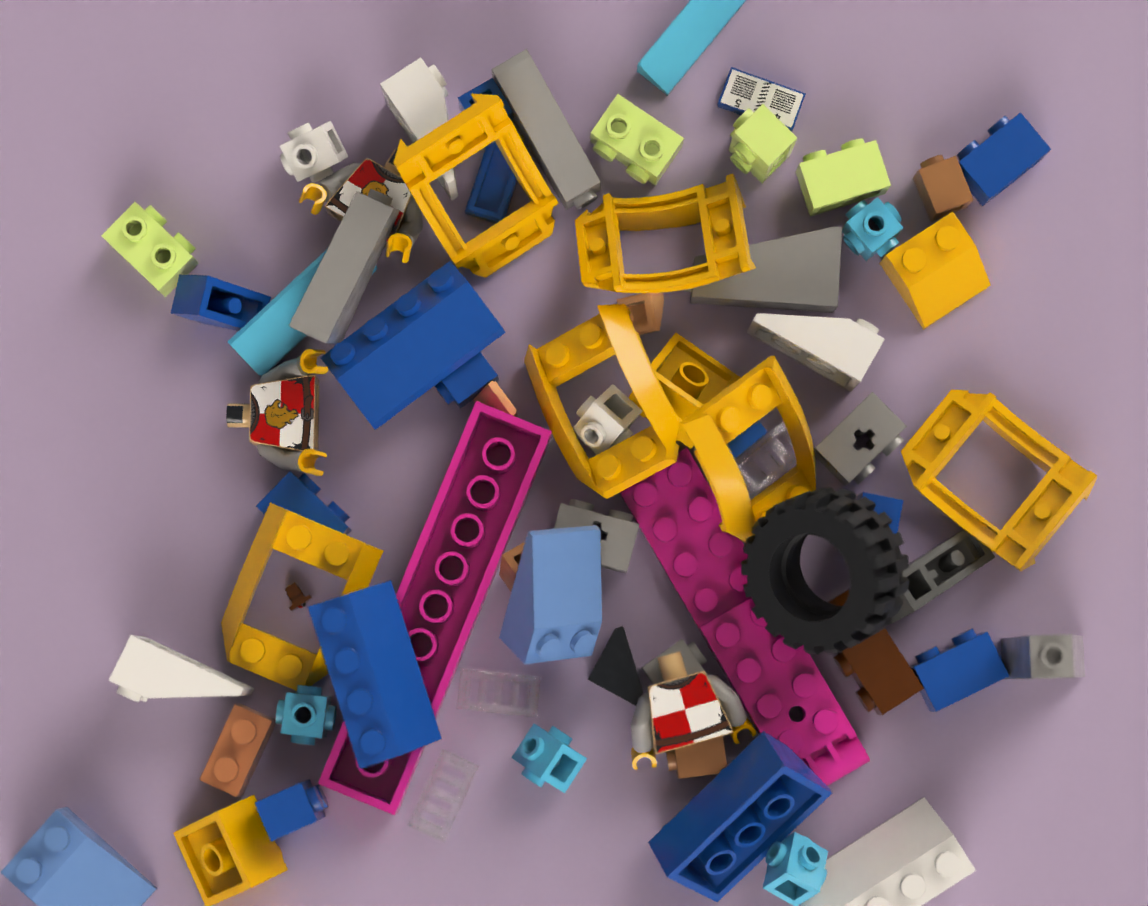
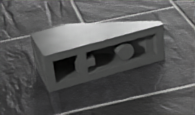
[888,529,995,625]

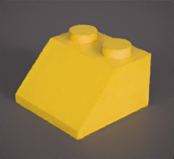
[879,212,991,329]
[628,333,741,449]
[173,795,288,906]

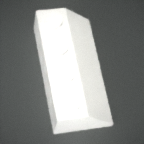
[800,797,976,906]

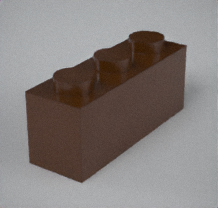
[827,587,924,715]

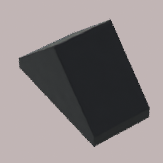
[588,626,644,706]

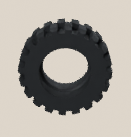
[741,487,909,655]

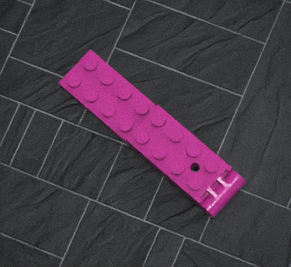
[619,448,870,786]

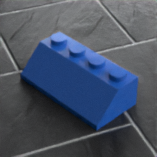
[320,261,506,430]
[308,580,442,769]
[648,731,832,902]

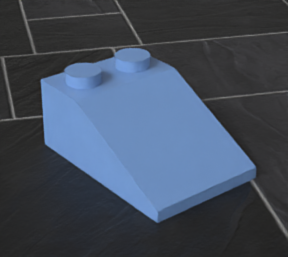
[499,525,602,665]
[0,807,157,906]

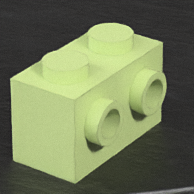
[590,94,684,186]
[728,104,797,183]
[796,138,891,217]
[101,202,199,298]

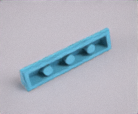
[637,0,746,96]
[227,248,377,376]

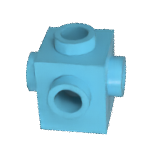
[842,197,903,261]
[275,685,337,745]
[511,723,587,793]
[763,832,828,906]

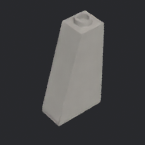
[491,49,601,210]
[289,189,400,344]
[684,226,842,313]
[1001,634,1085,679]

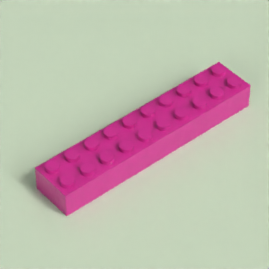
[318,401,552,815]

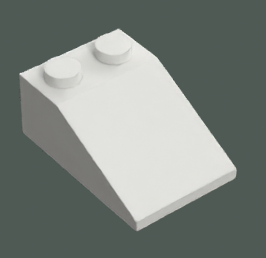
[380,57,458,200]
[747,313,885,392]
[108,635,254,702]

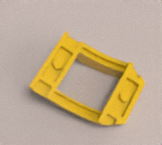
[393,93,559,278]
[575,173,756,293]
[524,304,682,499]
[678,356,816,543]
[901,389,1097,572]
[221,503,384,691]

